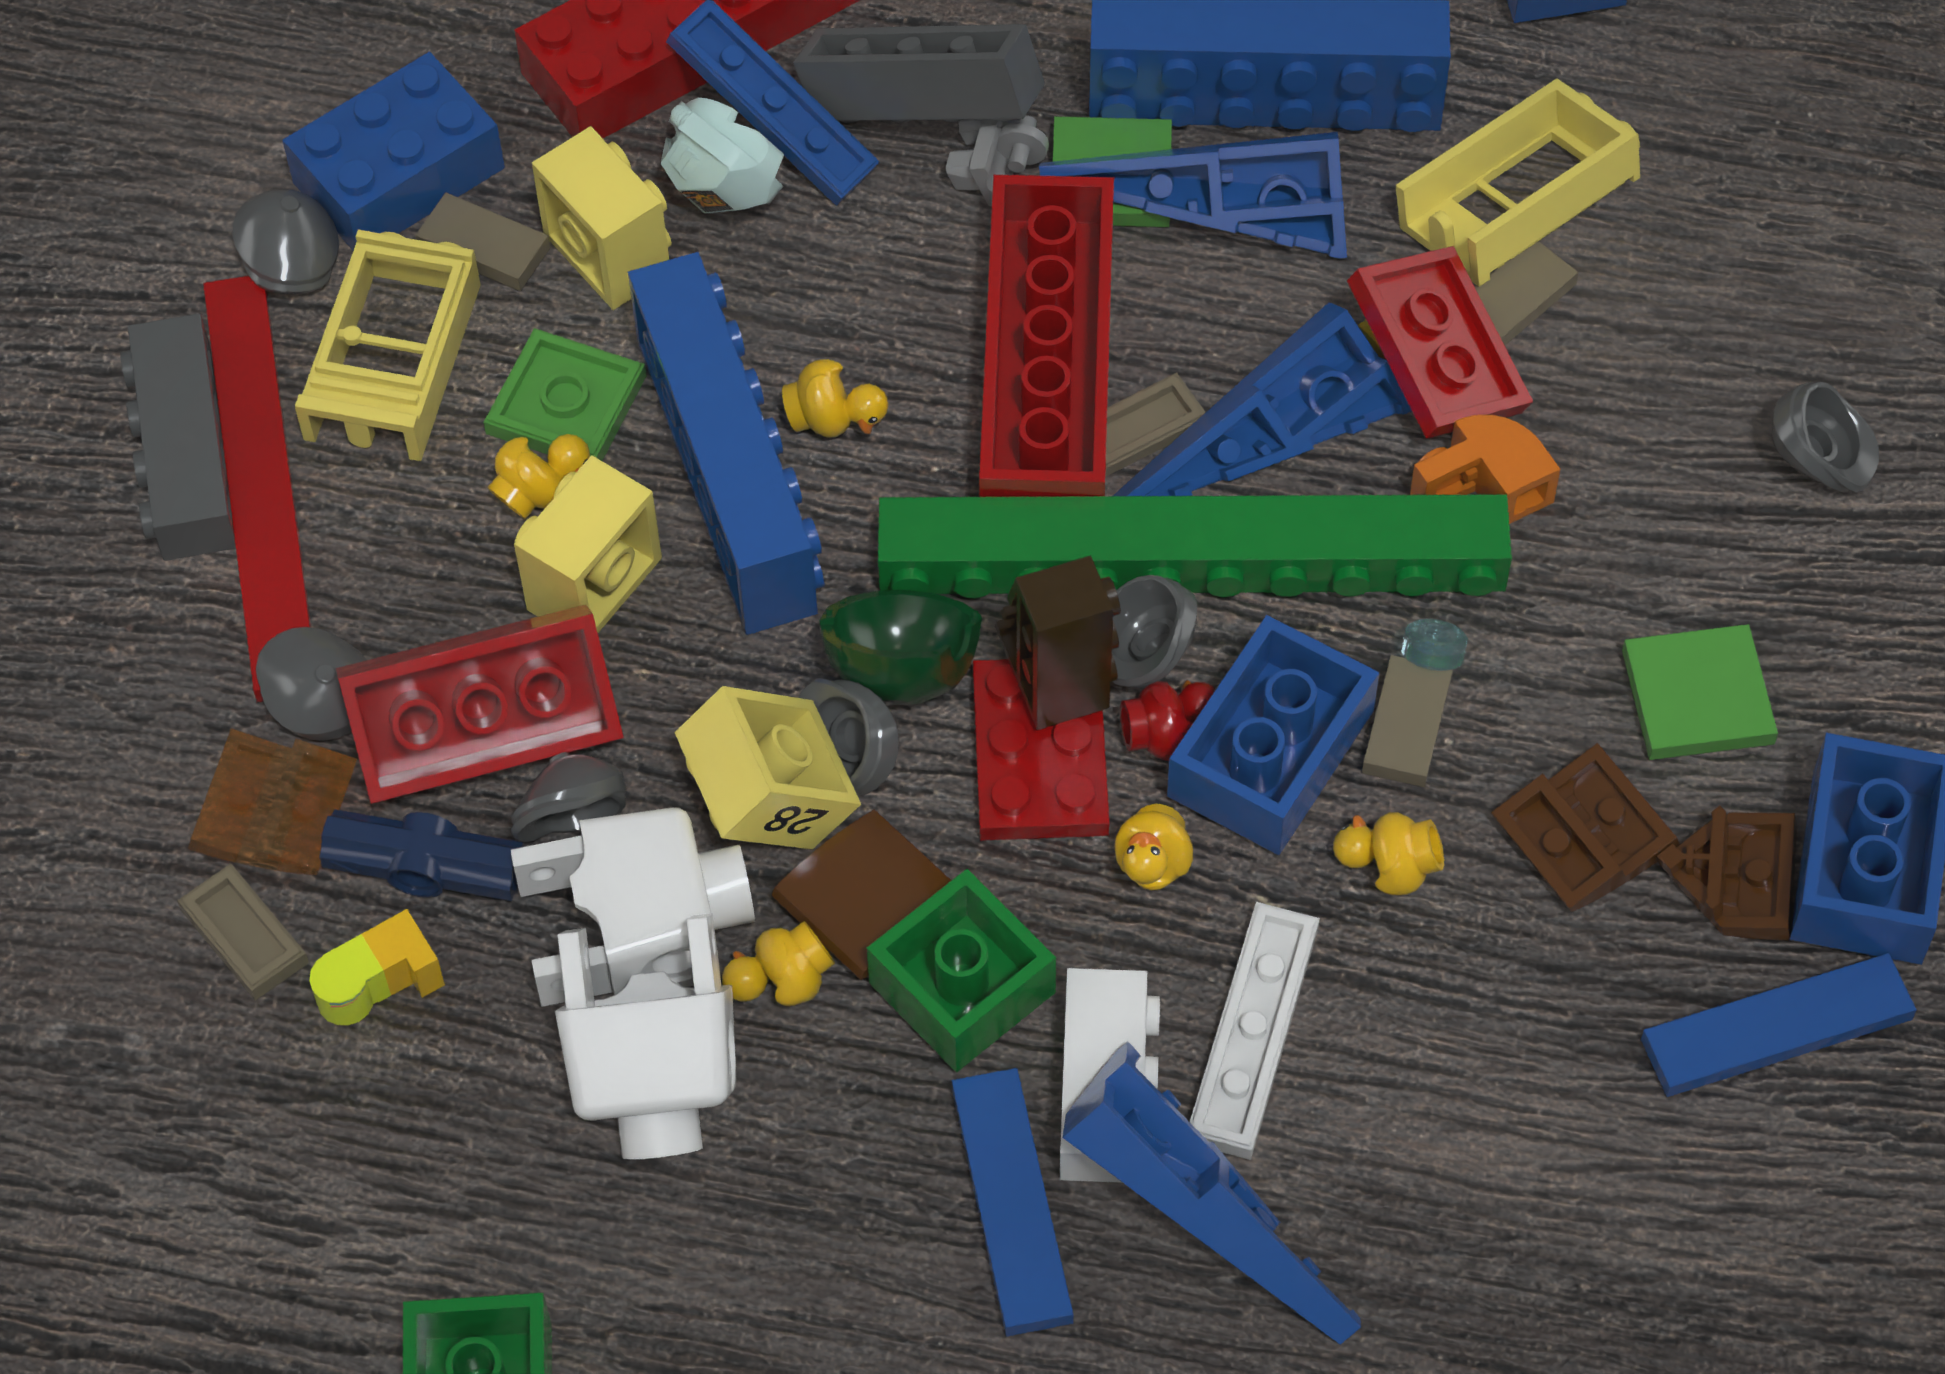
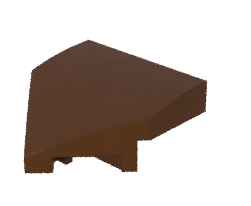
[1657,805,1797,941]

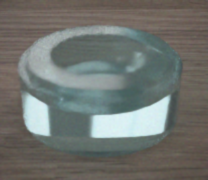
[1401,619,1468,671]

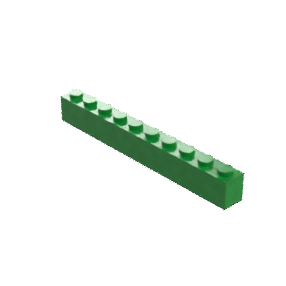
[878,494,1512,598]

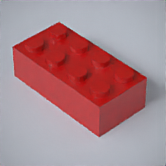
[336,604,624,804]

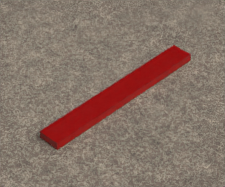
[203,276,312,702]

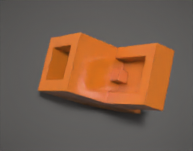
[1410,415,1561,524]

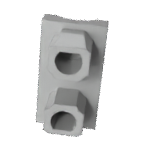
[946,115,1049,206]

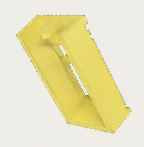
[1396,78,1640,287]
[295,230,481,461]

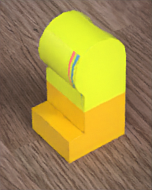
[309,909,445,1026]

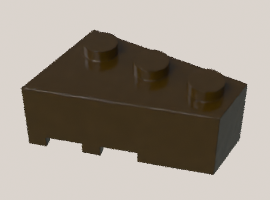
[995,555,1121,730]

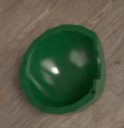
[819,590,982,705]

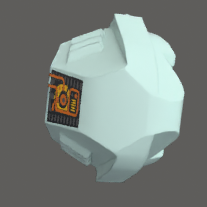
[661,98,784,213]

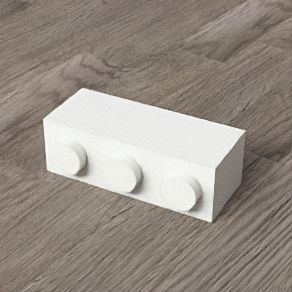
[1060,968,1160,1183]

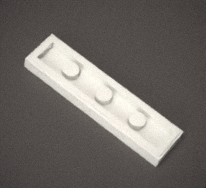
[1190,902,1320,1160]

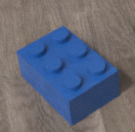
[282,51,505,251]
[1167,615,1379,855]
[1790,733,1945,965]

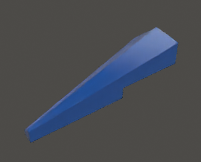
[1039,132,1347,258]
[1113,302,1412,496]
[1062,1041,1361,1345]

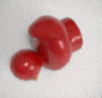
[1120,680,1216,761]

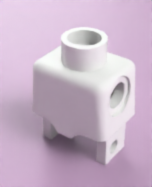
[511,807,755,1007]
[555,913,736,1159]

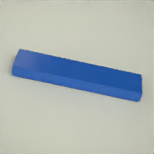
[666,0,880,206]
[1641,953,1917,1097]
[951,1068,1074,1337]

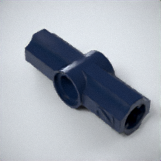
[319,809,524,901]

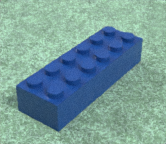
[1089,0,1451,132]
[628,252,825,635]

